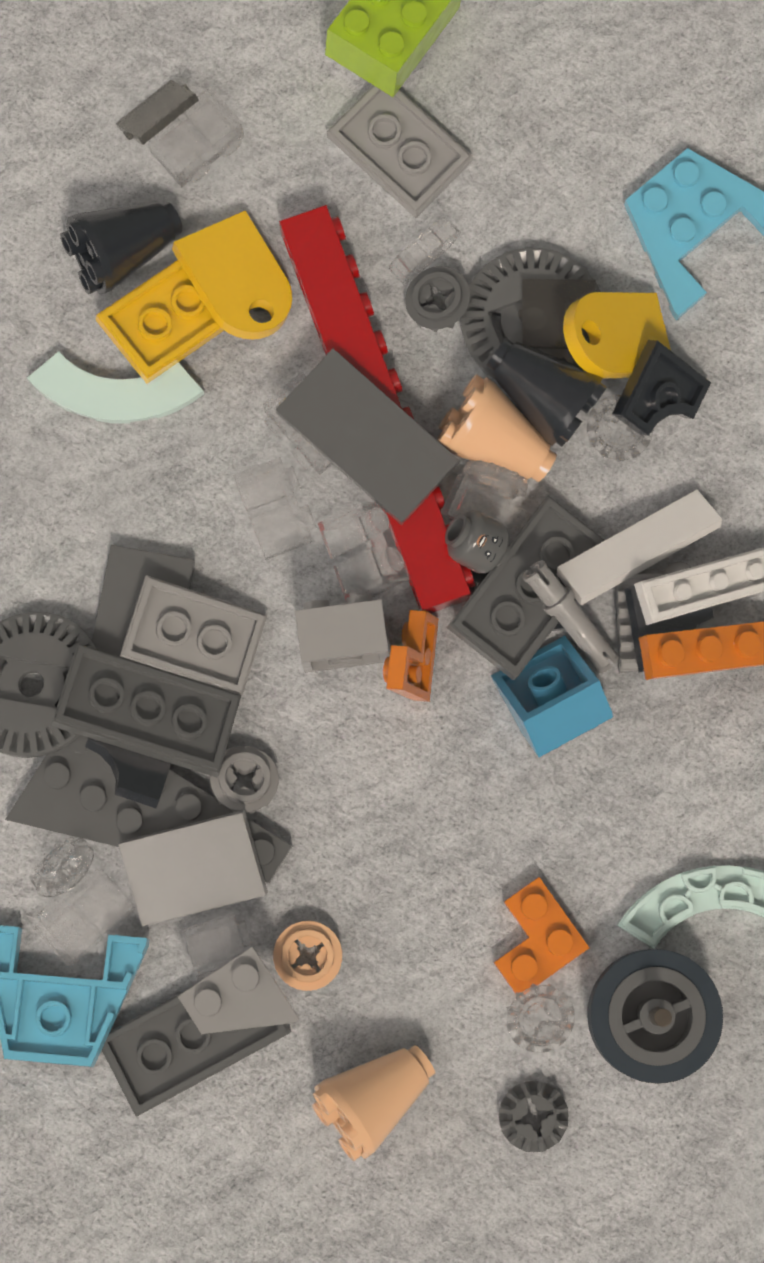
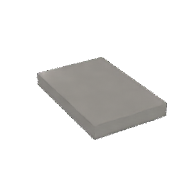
[327,85,473,218]
[119,575,267,695]
[118,810,268,926]

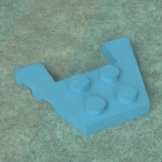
[624,148,764,320]
[0,925,150,1067]

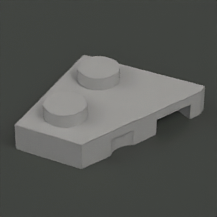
[177,947,299,1034]

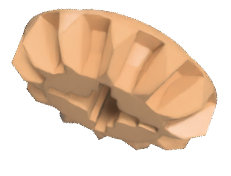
[273,921,342,991]

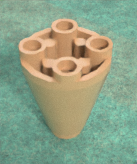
[437,374,557,482]
[312,1045,435,1161]

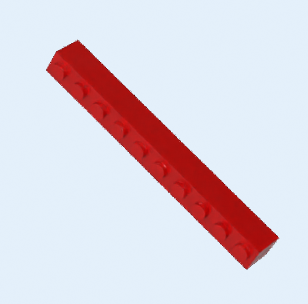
[279,205,475,614]

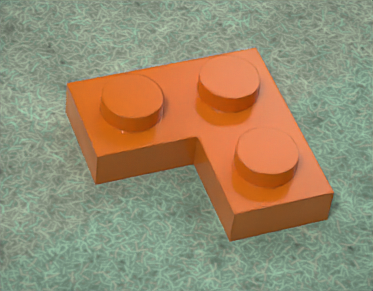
[383,610,439,702]
[493,877,589,998]

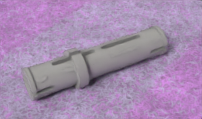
[522,560,620,673]

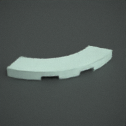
[27,352,204,424]
[616,865,764,949]

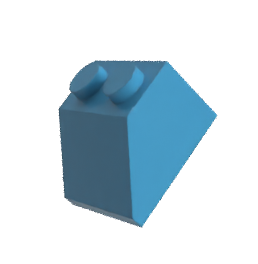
[491,636,614,757]

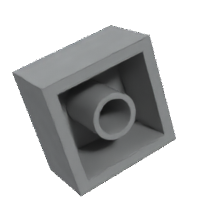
[295,594,388,673]

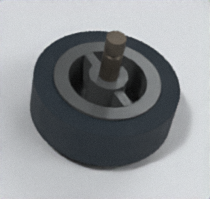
[587,949,723,1084]

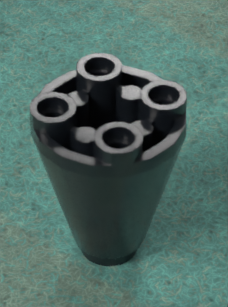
[60,202,182,294]
[486,338,607,447]

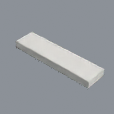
[557,489,722,605]
[634,547,764,625]

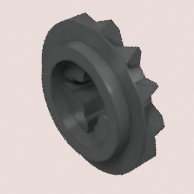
[405,266,472,332]
[499,1081,569,1152]

